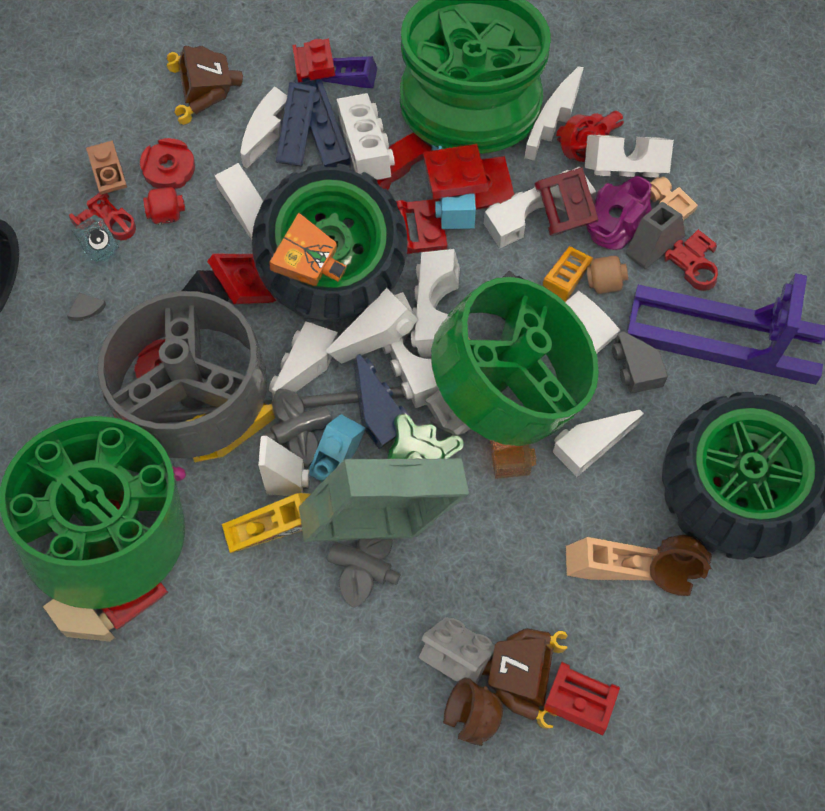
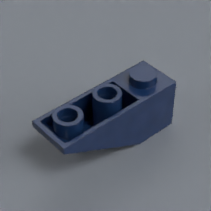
[353,354,409,449]

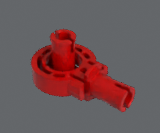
[556,111,624,162]

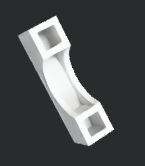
[483,167,596,249]
[411,249,460,358]
[382,292,439,408]

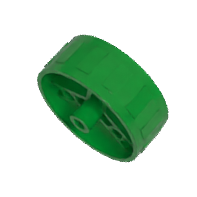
[431,277,599,446]

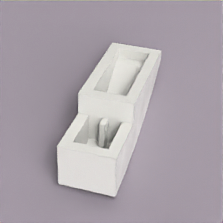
[240,86,287,168]
[215,163,263,240]

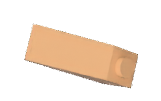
[566,537,658,580]

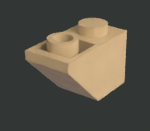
[43,599,115,642]

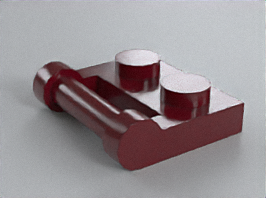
[534,167,599,236]

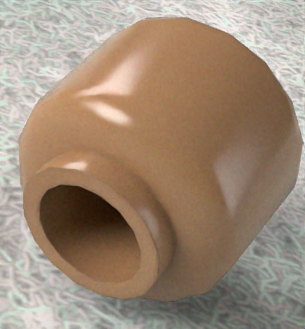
[587,256,629,294]

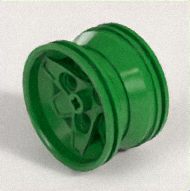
[400,0,551,154]

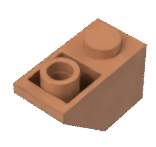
[86,140,127,195]

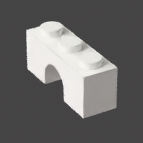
[585,135,674,178]

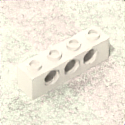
[337,93,395,180]

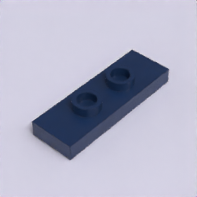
[276,82,316,167]

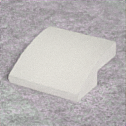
[565,291,620,354]

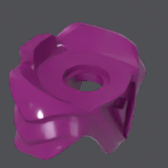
[586,176,652,250]

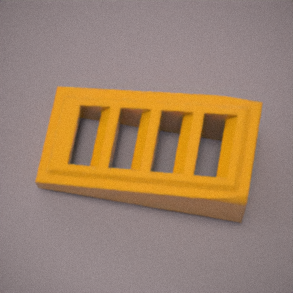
[542,246,593,302]

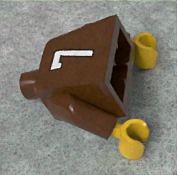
[166,45,243,125]
[482,628,568,729]

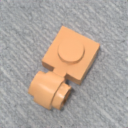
[650,177,698,220]

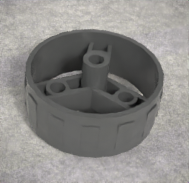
[97,291,267,458]

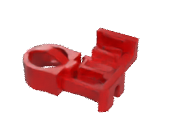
[69,193,136,241]
[664,229,718,291]

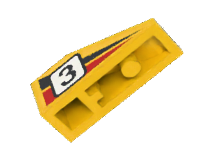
[222,493,311,553]

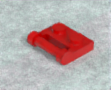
[396,198,448,254]
[543,662,620,736]

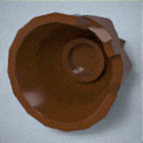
[650,535,712,596]
[443,677,504,746]

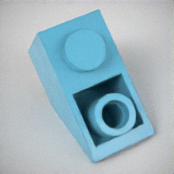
[309,414,366,482]

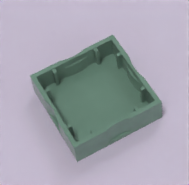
[299,458,469,542]

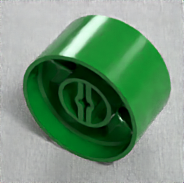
[0,416,185,609]

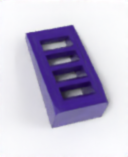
[321,56,377,88]

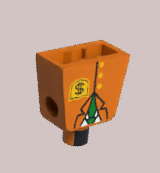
[270,213,347,286]

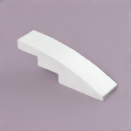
[524,66,584,161]

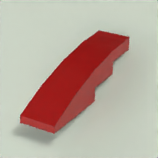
[377,133,432,190]

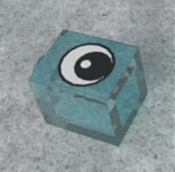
[71,215,119,262]

